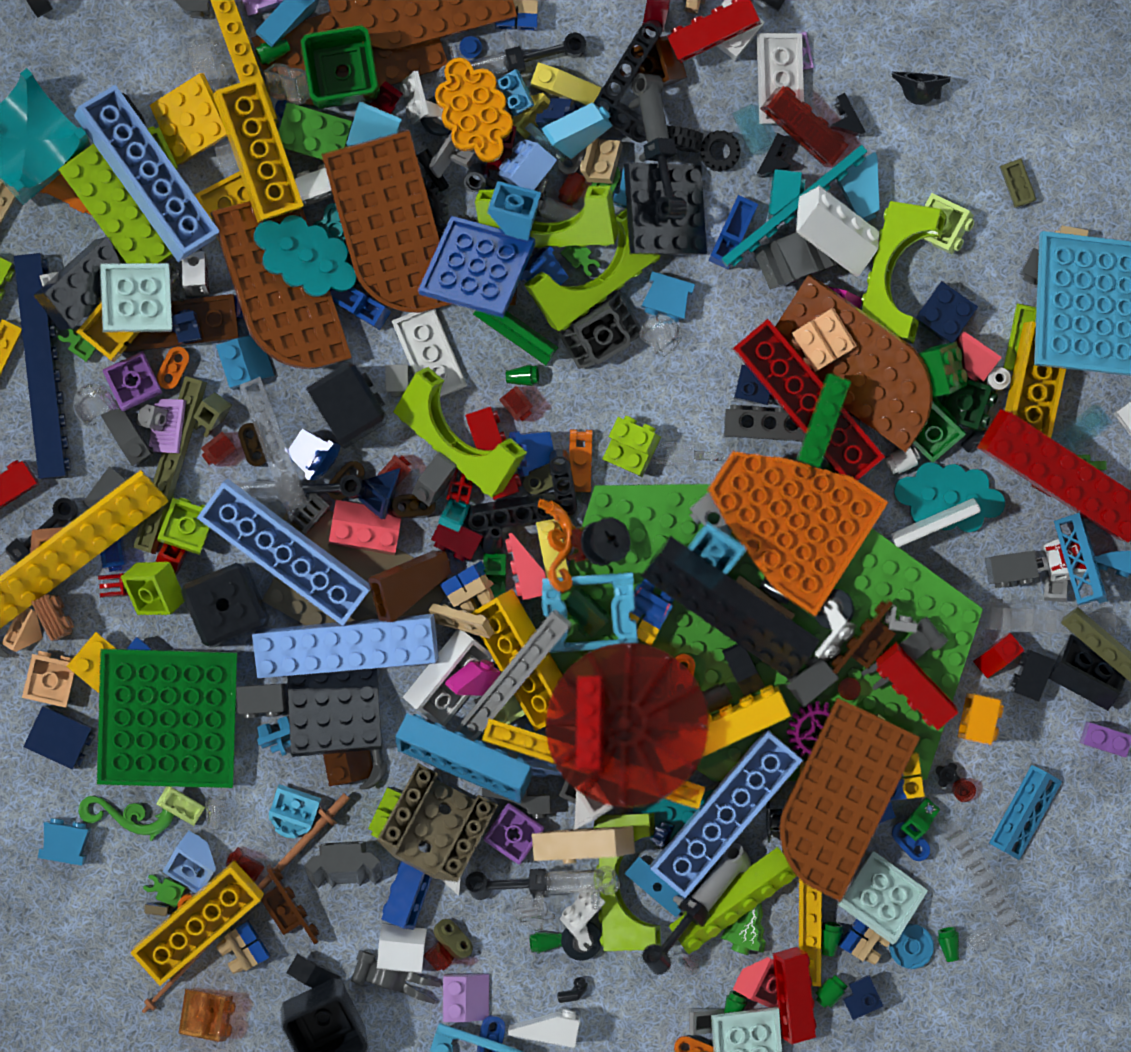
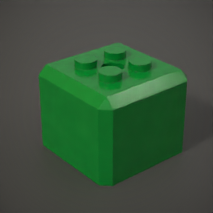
[301,25,380,109]

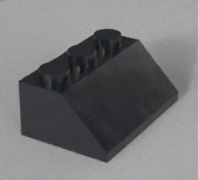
[1049,634,1126,711]

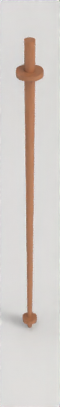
[142,793,350,1013]

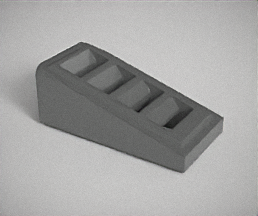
[286,493,330,535]

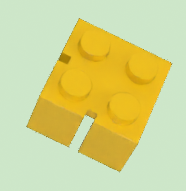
[76,301,140,362]

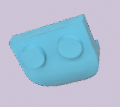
[269,784,322,838]

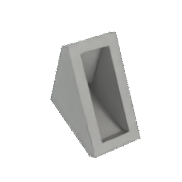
[689,1009,724,1035]

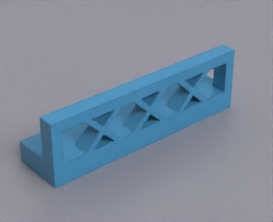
[1054,513,1108,606]
[989,765,1062,860]

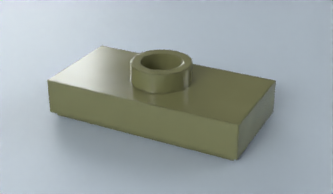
[1000,158,1037,208]

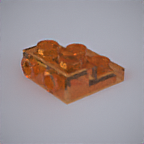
[178,989,236,1042]

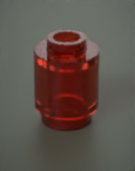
[557,172,588,207]

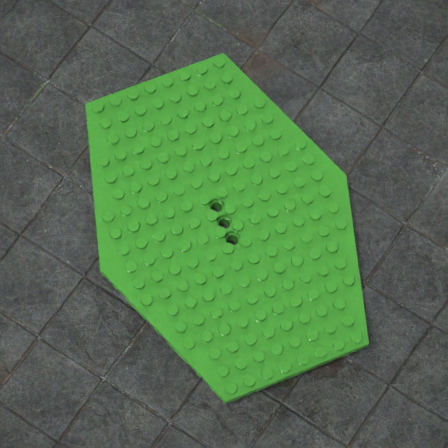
[550,483,983,782]

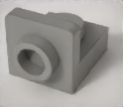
[136,403,168,432]
[884,605,917,633]

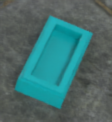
[438,498,471,532]

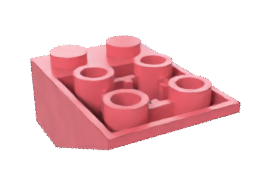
[505,533,546,600]

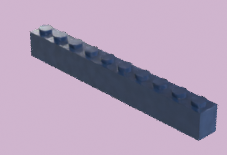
[14,253,71,480]

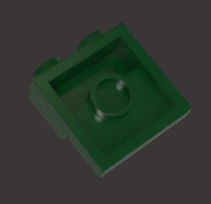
[941,379,998,432]

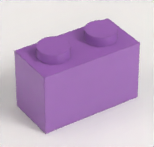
[1079,722,1131,758]

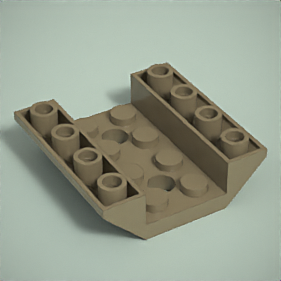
[377,763,498,882]

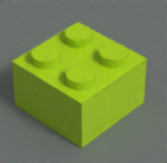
[121,562,185,615]

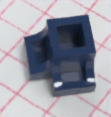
[535,98,579,130]
[171,309,203,345]
[733,365,770,405]
[843,974,883,1020]

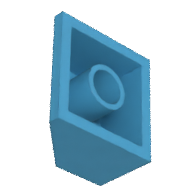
[488,181,541,241]
[216,335,275,390]

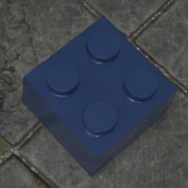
[915,281,978,344]

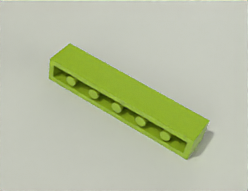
[669,847,797,954]

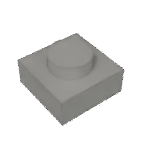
[1044,577,1068,602]

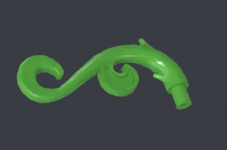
[78,796,175,841]

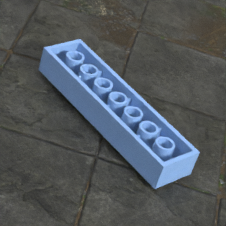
[74,85,220,262]
[197,479,371,626]
[252,614,439,678]
[650,728,803,898]

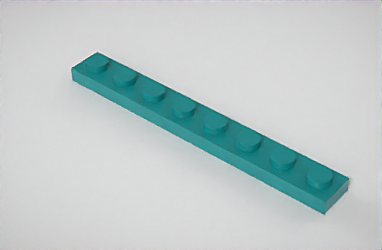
[721,145,867,267]

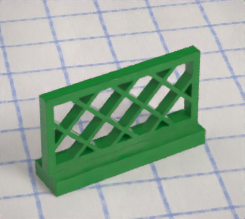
[473,310,559,366]

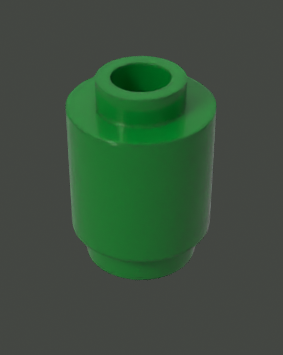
[815,975,848,1008]

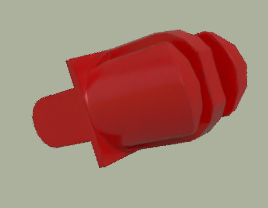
[446,468,473,505]
[98,573,128,598]

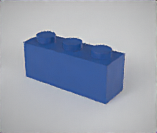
[381,861,432,930]

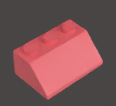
[328,500,401,555]

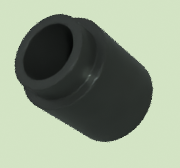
[698,682,733,713]

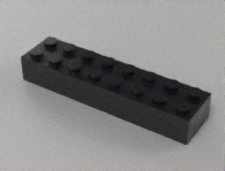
[641,536,820,680]

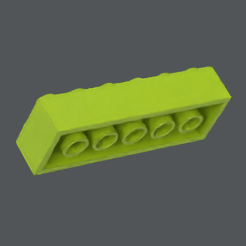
[58,143,174,264]

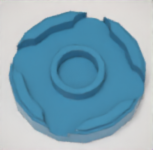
[889,924,934,969]

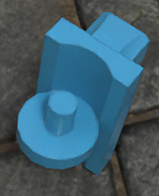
[497,69,534,116]
[257,716,291,756]

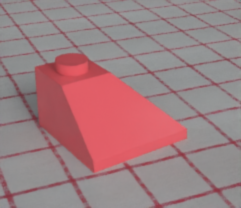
[957,331,1002,382]
[733,957,778,1008]

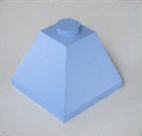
[163,830,216,893]

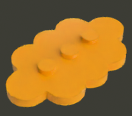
[435,57,513,163]

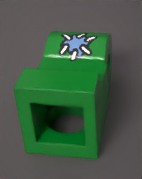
[901,797,940,841]

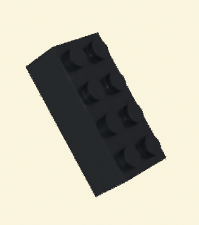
[33,237,127,331]

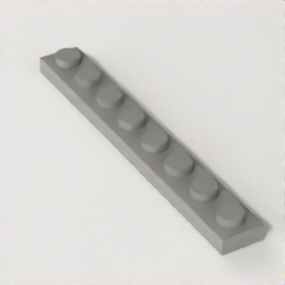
[453,609,572,742]

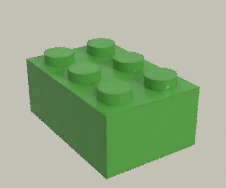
[278,102,353,161]

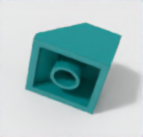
[768,169,805,220]

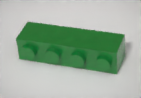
[796,374,851,468]

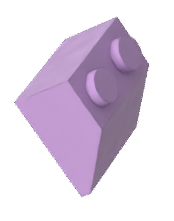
[443,974,489,1022]

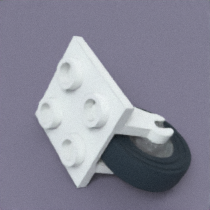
[400,71,452,136]
[814,588,856,661]
[559,885,605,961]

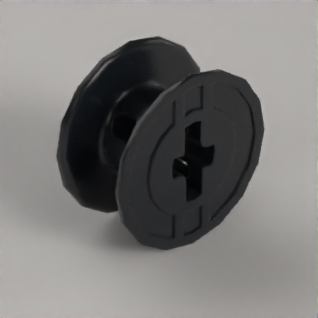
[580,517,631,566]
[766,797,789,843]

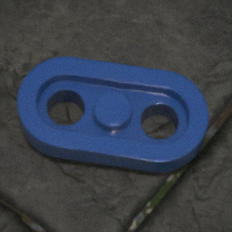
[892,822,930,861]
[477,1015,505,1052]

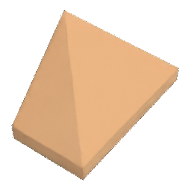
[1,608,43,652]

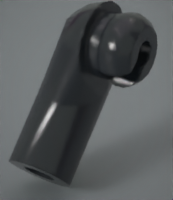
[960,431,987,453]
[557,977,588,1003]

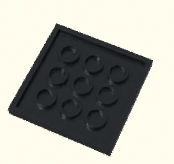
[624,163,707,255]
[287,668,382,757]

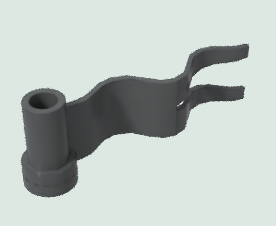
[861,616,948,690]
[351,950,441,1004]

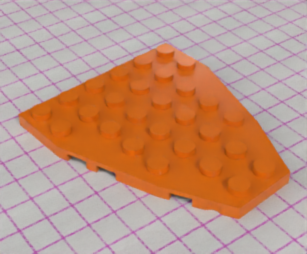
[707,451,888,616]

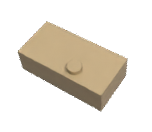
[532,826,635,864]

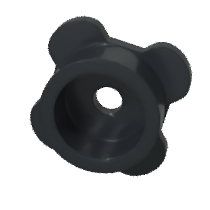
[935,763,960,787]

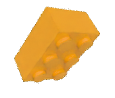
[957,693,1004,745]

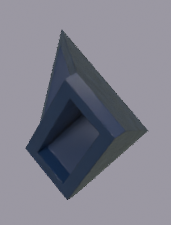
[358,468,401,519]

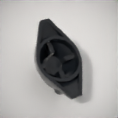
[892,71,951,105]

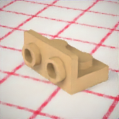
[580,138,623,184]

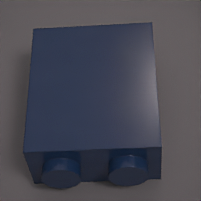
[23,705,95,770]

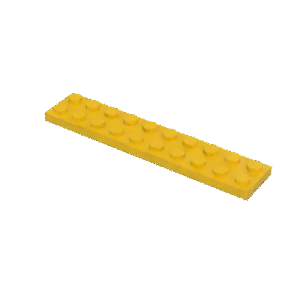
[0,470,169,629]

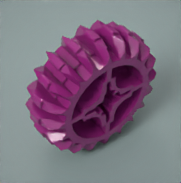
[787,701,832,759]

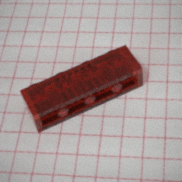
[760,86,849,167]

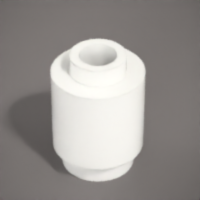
[985,367,1011,391]
[885,447,920,475]

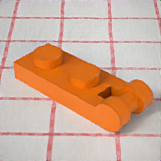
[569,429,592,492]

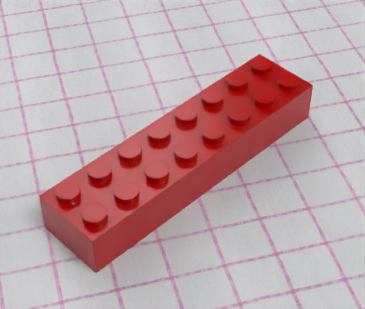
[732,319,885,480]
[977,409,1131,543]

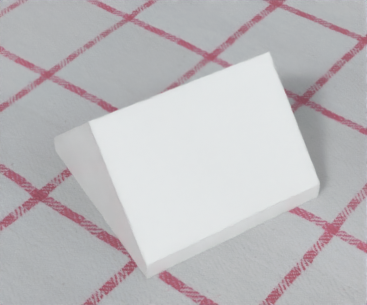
[377,924,427,974]

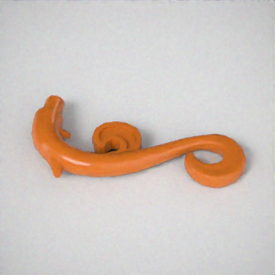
[538,499,576,592]

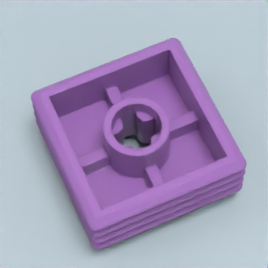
[103,351,162,411]
[483,803,544,865]

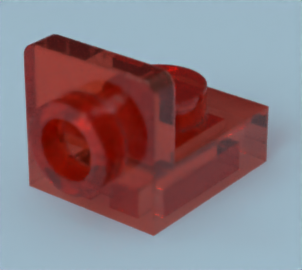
[377,455,412,486]
[566,526,587,563]
[226,847,265,882]
[424,941,454,971]

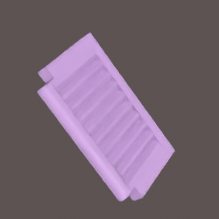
[149,399,186,454]

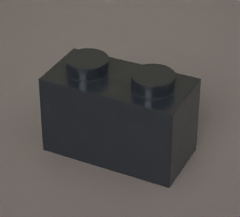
[1010,650,1056,702]

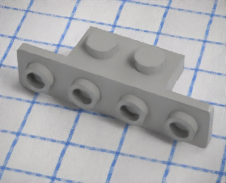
[429,132,477,178]

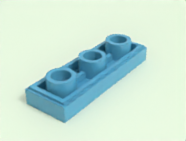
[624,856,684,917]

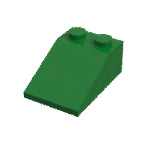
[913,396,966,463]

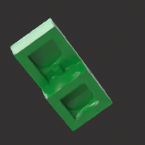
[483,554,506,602]

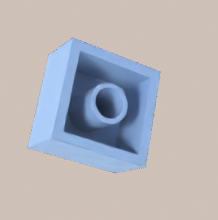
[497,139,557,190]

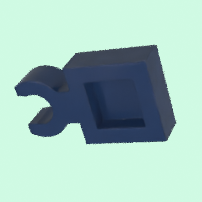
[651,822,675,847]

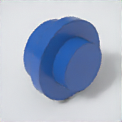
[459,36,482,59]

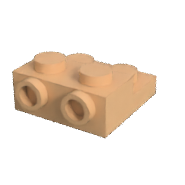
[792,308,857,372]
[22,651,75,708]

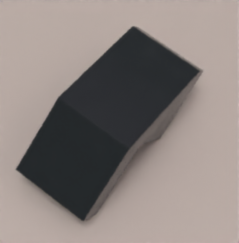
[722,644,765,696]
[286,953,341,988]

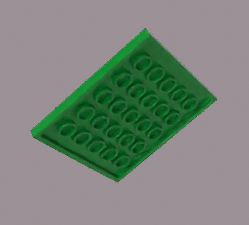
[97,649,237,788]

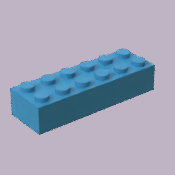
[395,713,531,803]

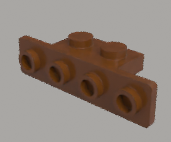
[831,599,896,674]
[261,864,320,944]

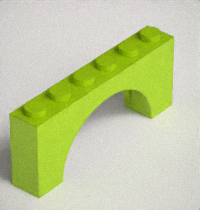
[475,186,618,248]
[862,201,946,344]
[524,208,661,331]
[393,367,527,498]
[594,812,661,951]

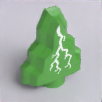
[721,903,766,955]

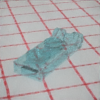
[1051,405,1107,451]

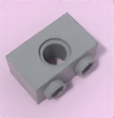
[690,492,731,536]

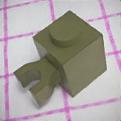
[193,392,232,438]

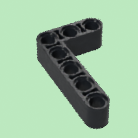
[594,20,662,143]
[468,448,577,531]

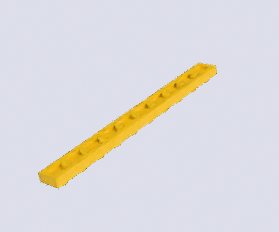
[482,719,705,810]
[799,761,822,986]

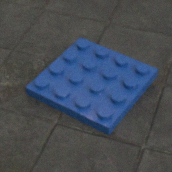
[418,216,536,318]

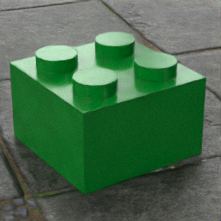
[918,342,967,397]

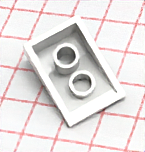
[508,1009,580,1048]

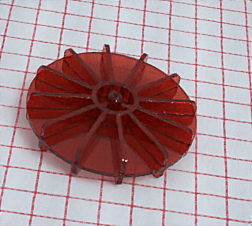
[545,643,709,807]

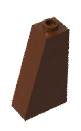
[368,550,451,622]

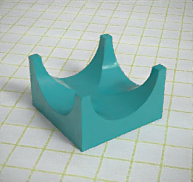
[0,68,90,205]

